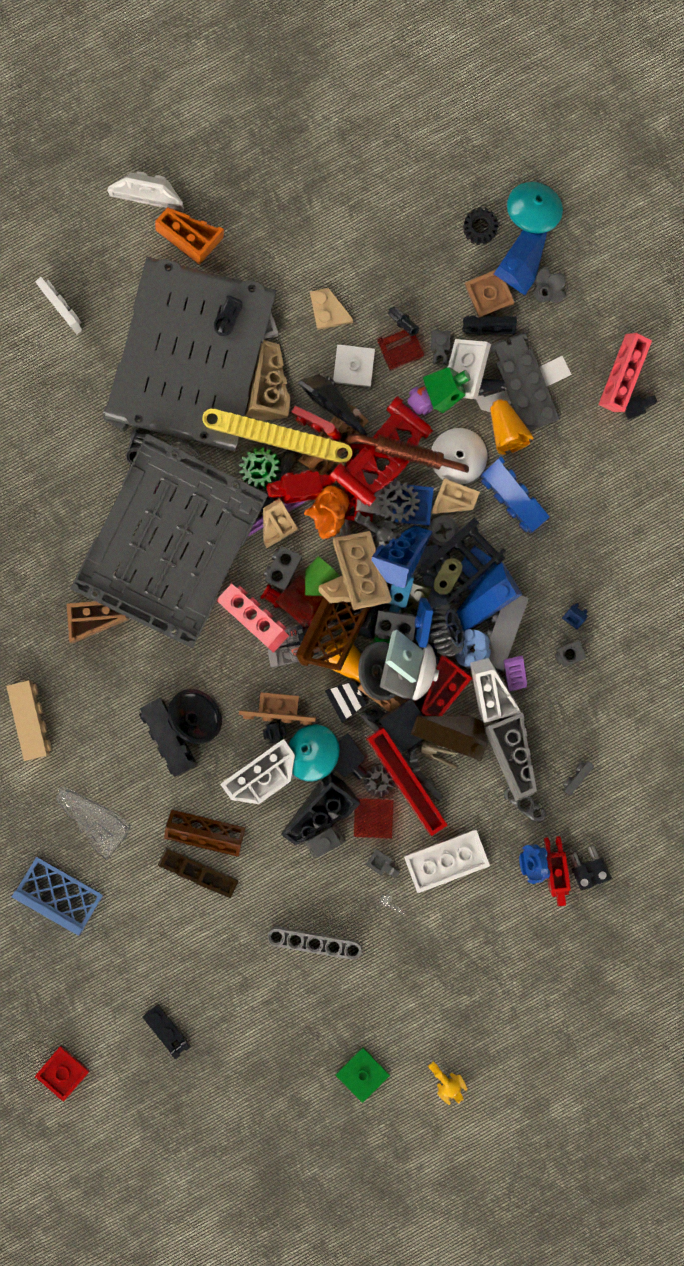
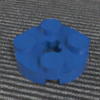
[519,844,550,884]

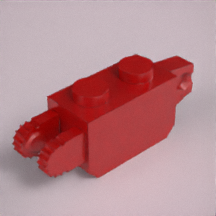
[266,470,334,504]
[544,836,571,907]

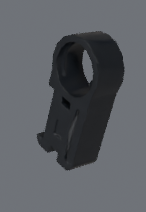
[214,295,243,336]

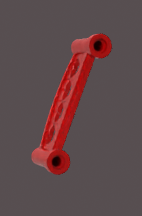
[328,396,433,507]

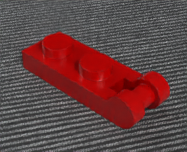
[291,406,341,441]

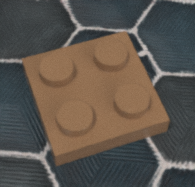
[464,269,515,317]

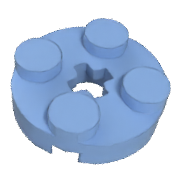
[455,629,491,669]

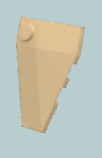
[245,340,290,421]

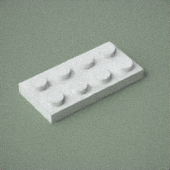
[404,829,490,893]

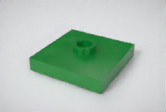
[335,1047,390,1103]

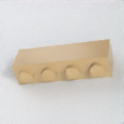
[6,680,51,761]

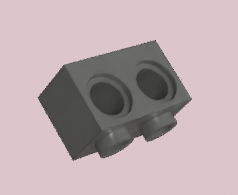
[263,546,302,592]
[375,609,417,640]

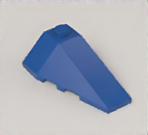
[494,230,547,295]
[371,525,433,588]
[456,562,523,632]

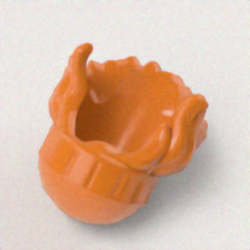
[304,485,350,539]

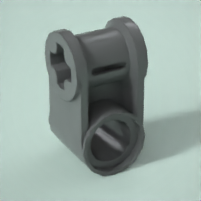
[126,429,153,466]

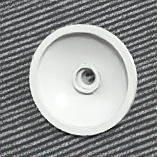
[431,428,487,485]
[412,644,439,700]

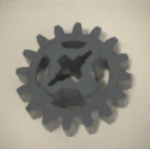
[378,481,420,524]

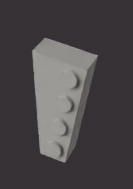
[485,712,537,801]

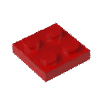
[34,1046,90,1102]

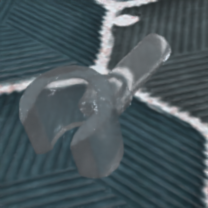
[380,894,405,915]

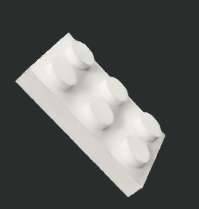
[35,277,82,335]
[448,339,491,399]

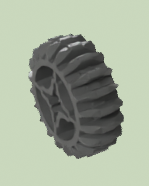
[430,604,465,656]

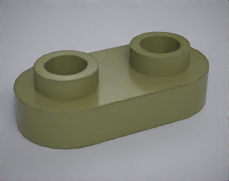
[434,558,462,595]

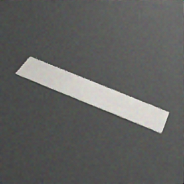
[476,356,572,413]

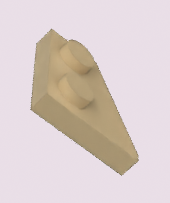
[310,288,353,330]
[263,498,298,548]

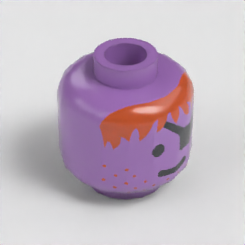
[408,387,434,415]

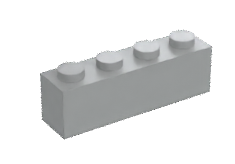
[486,596,529,671]

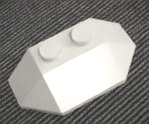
[107,172,184,211]
[220,739,295,804]

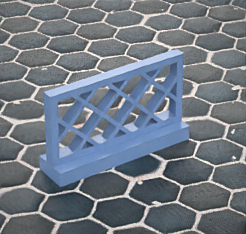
[11,857,103,936]

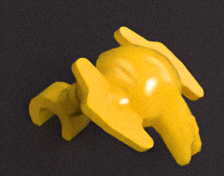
[427,1061,468,1105]

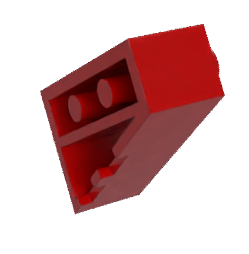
[421,655,472,716]

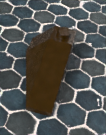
[411,715,488,761]

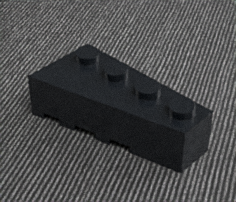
[139,698,198,777]

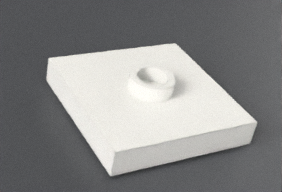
[333,345,375,387]

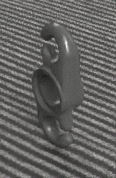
[504,787,546,822]

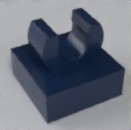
[562,603,588,629]

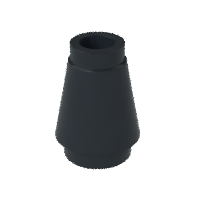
[479,378,505,397]

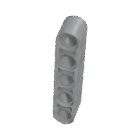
[268,927,362,960]

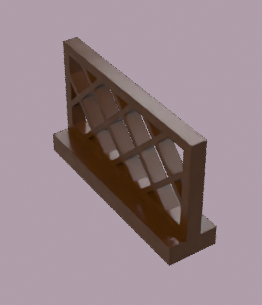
[296,597,370,671]

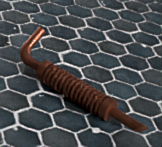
[344,434,469,473]

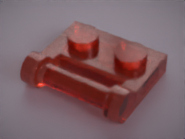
[376,330,425,371]

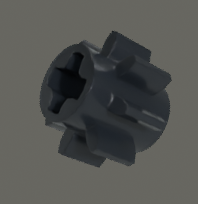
[263,721,286,744]

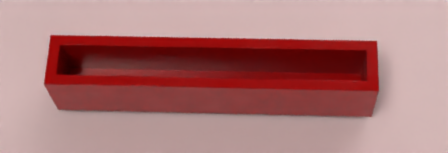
[366,727,448,836]

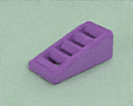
[504,656,527,691]

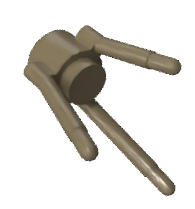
[421,740,458,769]

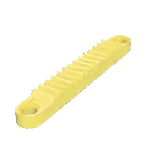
[202,409,352,464]

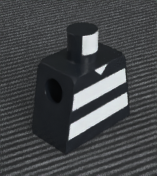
[325,681,367,723]

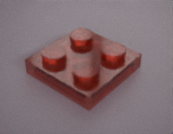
[275,576,324,627]
[353,798,394,839]

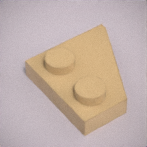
[431,478,480,514]
[319,576,351,603]

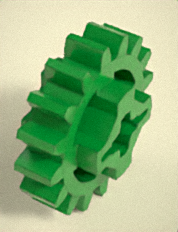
[239,447,281,489]

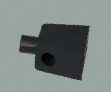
[334,733,367,780]

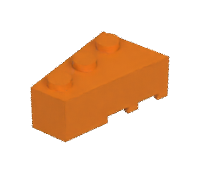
[155,207,224,265]

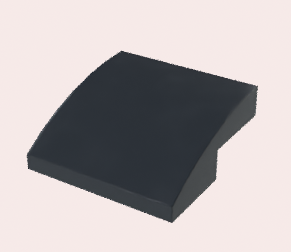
[379,699,423,753]

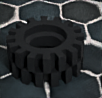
[463,207,498,245]

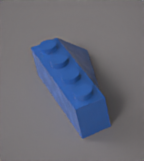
[481,457,550,534]

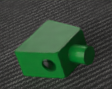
[423,367,471,414]

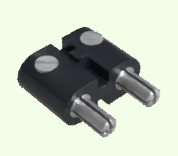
[570,846,612,891]

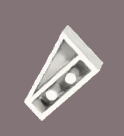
[470,658,521,723]

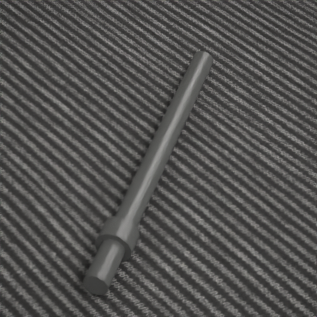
[360,712,444,802]

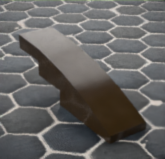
[158,848,239,898]

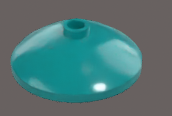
[507,182,563,234]
[288,724,339,782]

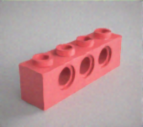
[598,333,652,412]
[217,583,289,653]

